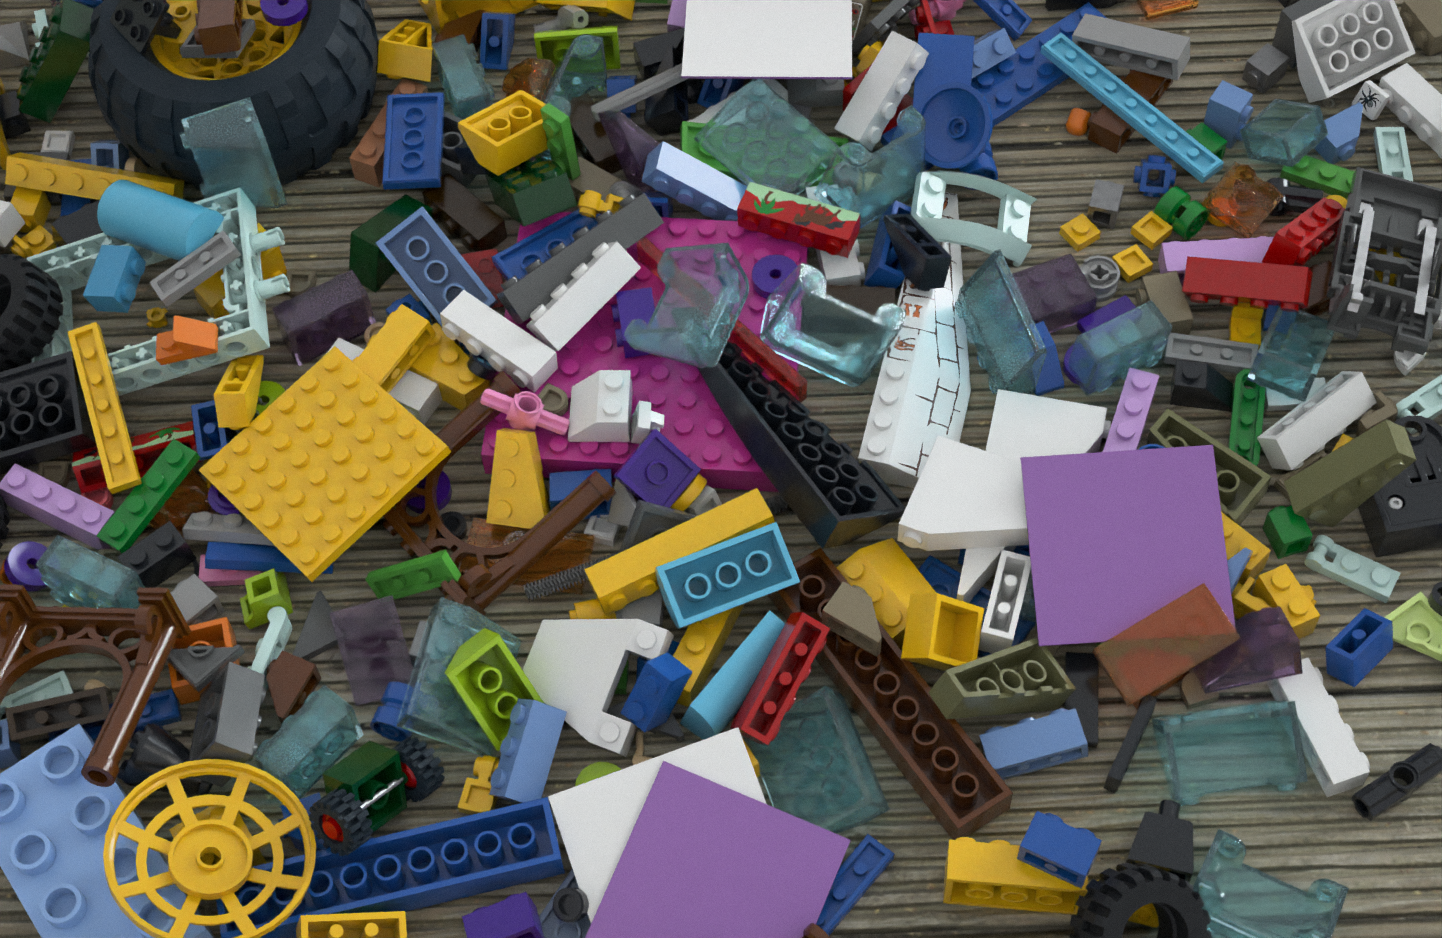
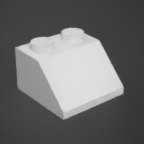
[568,370,633,442]

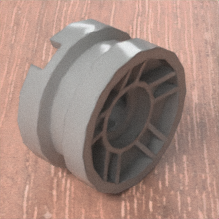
[1077,255,1120,302]

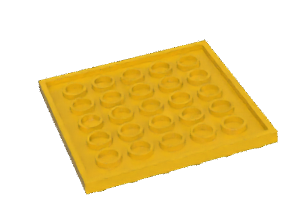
[199,346,451,582]

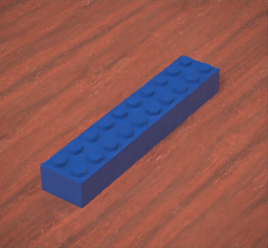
[216,797,565,938]

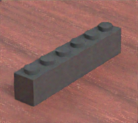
[496,193,664,324]

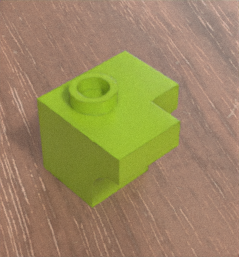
[240,568,293,630]

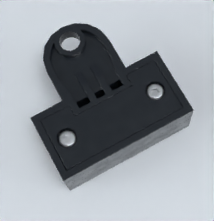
[1358,416,1442,557]

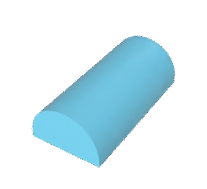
[97,180,225,261]
[655,522,800,629]
[680,610,785,739]

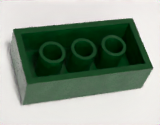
[16,0,94,123]
[485,154,577,226]

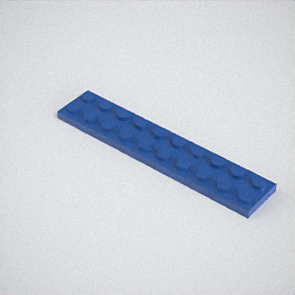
[881,2,1107,176]

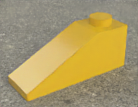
[214,355,264,430]

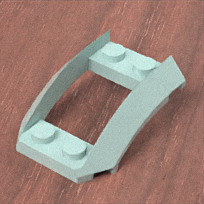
[910,170,1037,267]

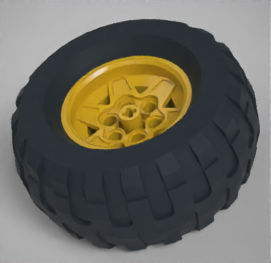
[88,0,379,193]

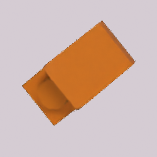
[156,316,218,365]

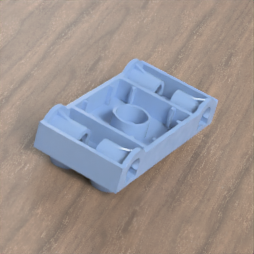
[0,724,215,938]

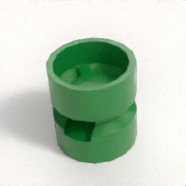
[1154,186,1210,240]

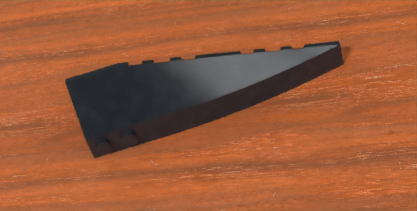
[671,308,905,549]

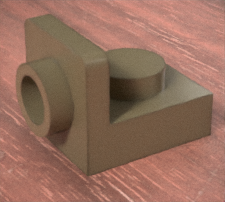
[1356,390,1398,437]

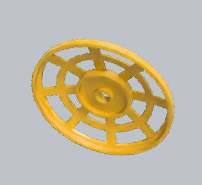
[103,759,316,938]

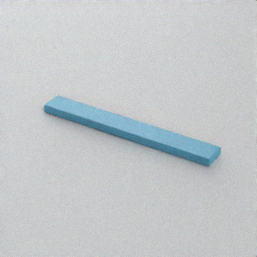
[1040,33,1224,184]

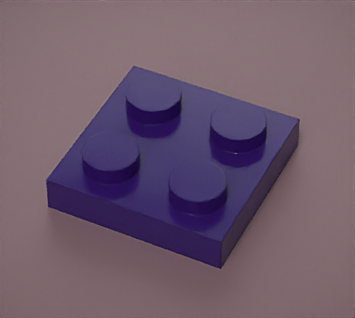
[614,428,701,508]

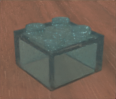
[1240,99,1328,167]

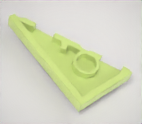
[1384,592,1442,662]

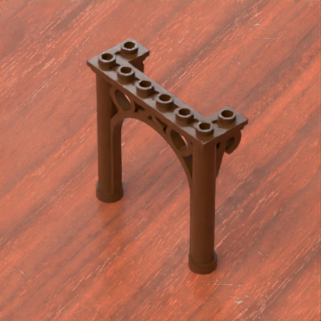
[382,371,617,624]
[0,584,191,787]

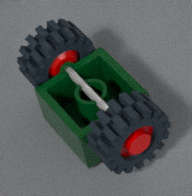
[309,737,445,856]

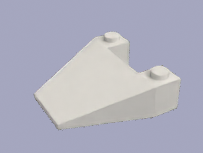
[523,619,674,757]

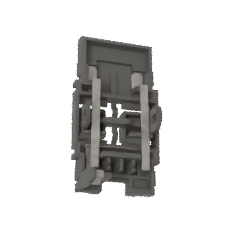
[1326,167,1442,355]

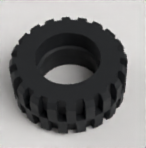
[0,254,63,372]
[1069,863,1212,938]

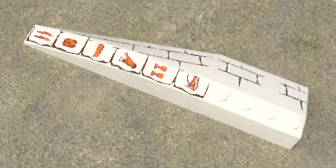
[858,192,971,488]

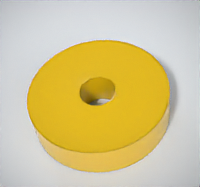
[670,473,707,511]

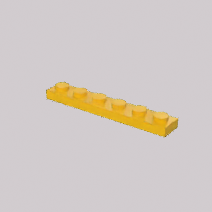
[67,322,142,494]

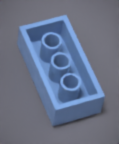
[376,206,498,326]

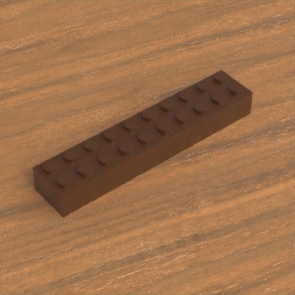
[768,547,1013,840]

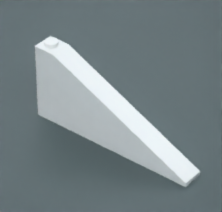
[957,389,1111,603]
[897,436,1029,551]

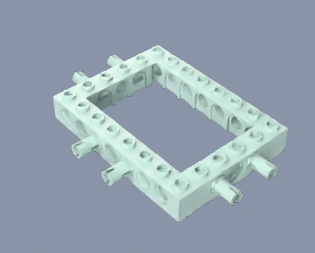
[27,187,290,396]

